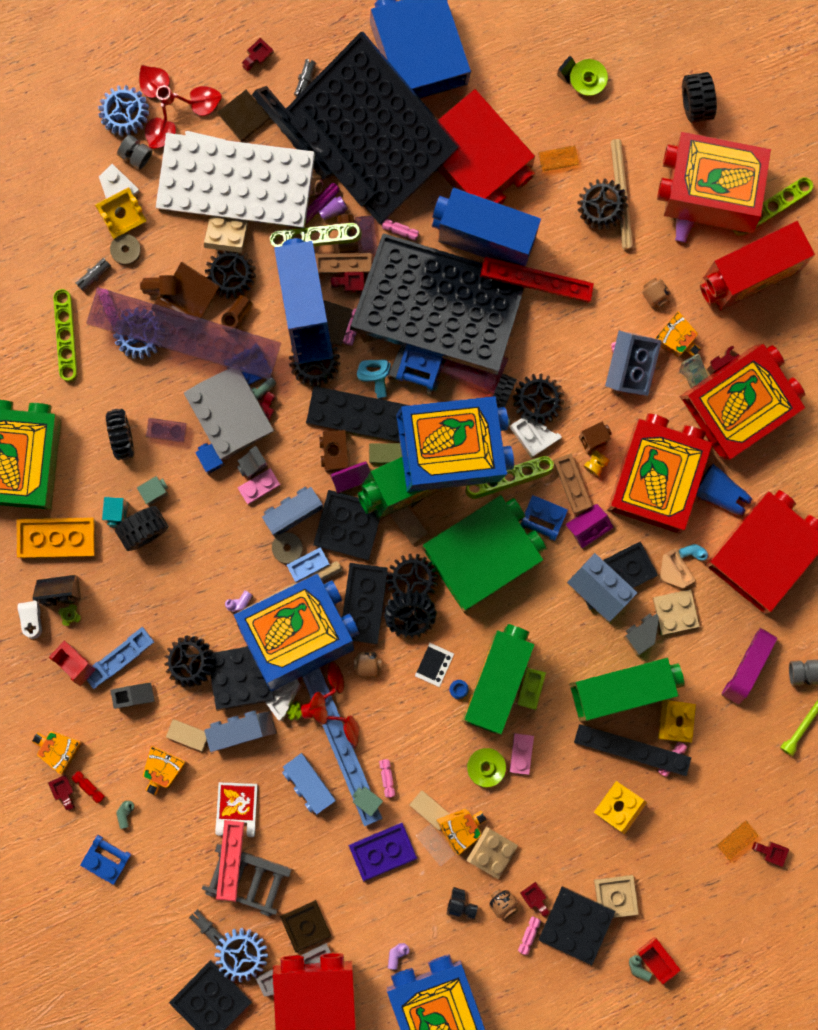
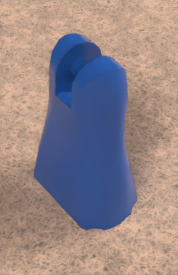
[696,464,752,516]

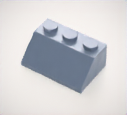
[605,330,662,396]
[262,487,323,538]
[567,553,637,622]

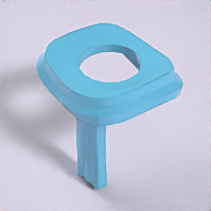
[357,360,391,399]

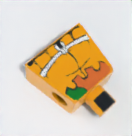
[655,311,701,357]
[32,731,82,775]
[143,746,187,795]
[436,809,487,855]

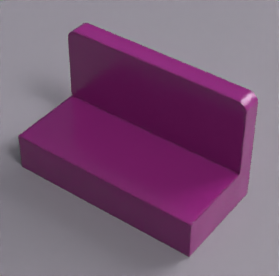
[331,461,370,493]
[566,504,614,548]

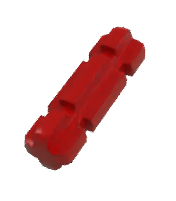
[72,771,105,803]

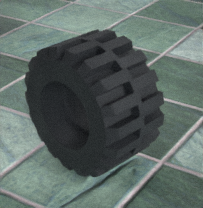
[682,72,717,123]
[115,506,169,551]

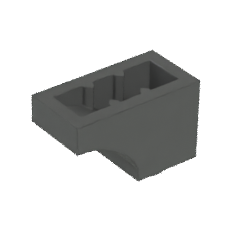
[237,446,268,479]

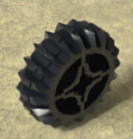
[577,179,629,230]
[205,251,256,299]
[289,341,340,387]
[513,374,564,425]
[106,409,134,460]
[386,554,438,597]
[384,590,437,639]
[164,635,216,688]

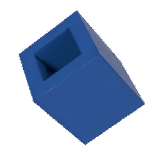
[195,443,225,474]

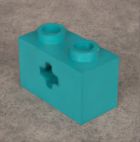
[102,497,128,528]

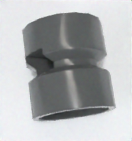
[117,135,153,170]
[789,659,818,686]

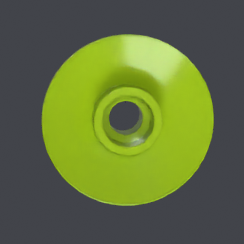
[570,59,608,96]
[467,748,506,787]

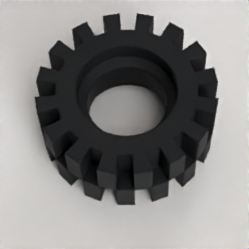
[492,374,517,408]

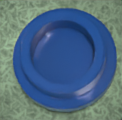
[449,680,469,699]

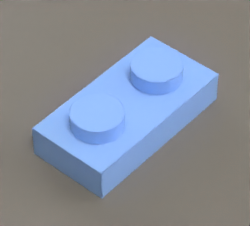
[287,547,330,582]

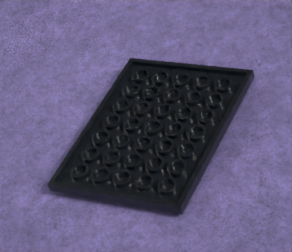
[284,32,461,224]
[350,233,524,375]

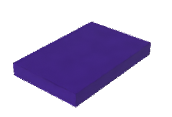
[348,822,417,882]

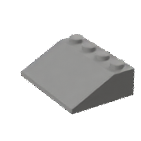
[184,365,275,460]

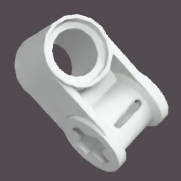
[18,601,42,639]

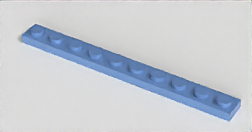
[302,668,382,826]

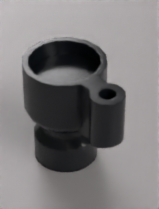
[447,887,478,920]

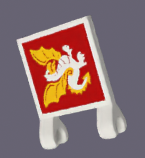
[215,782,258,837]

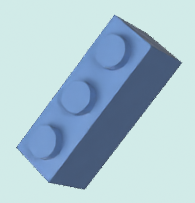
[282,753,336,815]

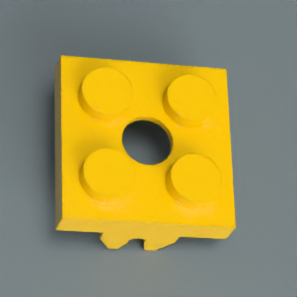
[95,187,147,239]
[659,700,696,743]
[594,781,647,834]

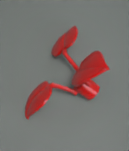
[139,65,222,149]
[301,661,359,749]

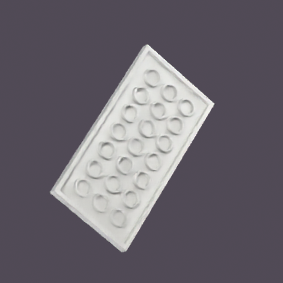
[156,133,315,228]

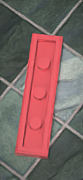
[216,820,244,901]

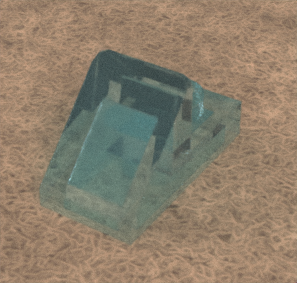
[679,353,708,388]

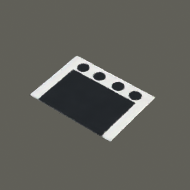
[415,643,454,687]

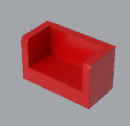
[49,640,96,687]
[636,937,681,985]

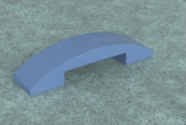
[87,627,154,689]

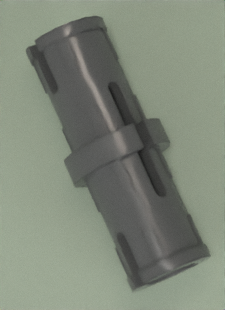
[294,59,317,97]
[75,258,111,292]
[189,909,224,946]

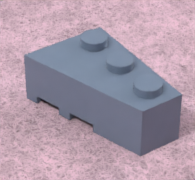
[204,710,276,752]

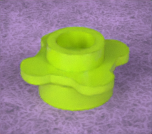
[58,604,81,626]
[287,701,302,721]

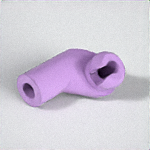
[225,590,253,612]
[388,943,410,969]

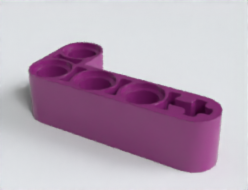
[721,628,777,705]

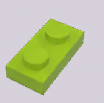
[517,667,546,710]

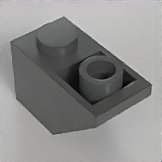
[624,613,659,655]
[110,683,155,709]

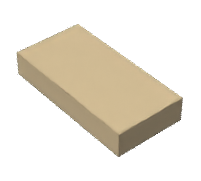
[166,719,207,751]
[410,790,449,830]

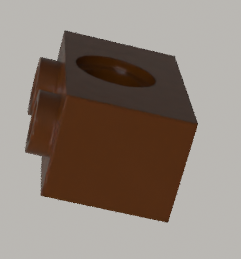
[579,421,612,453]
[319,430,348,472]

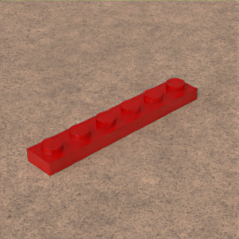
[480,257,594,303]

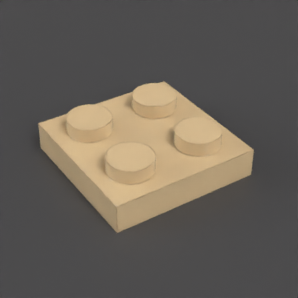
[204,216,248,253]
[653,589,699,635]
[466,827,518,879]
[594,875,639,918]

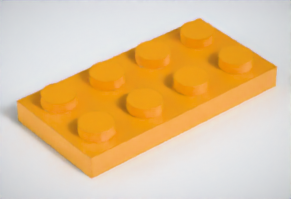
[17,518,95,558]

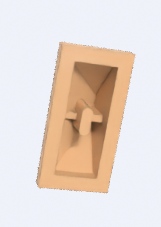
[660,548,695,588]

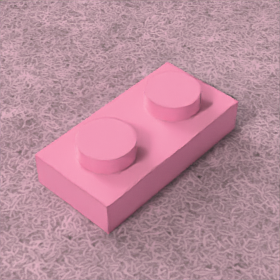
[238,468,280,505]
[510,733,534,775]

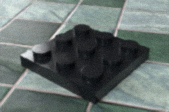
[313,490,380,561]
[210,646,274,711]
[539,886,616,965]
[169,960,252,1030]

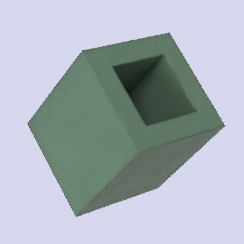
[137,476,168,506]
[352,786,383,816]

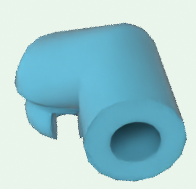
[679,544,708,561]

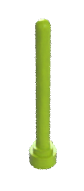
[780,700,818,757]

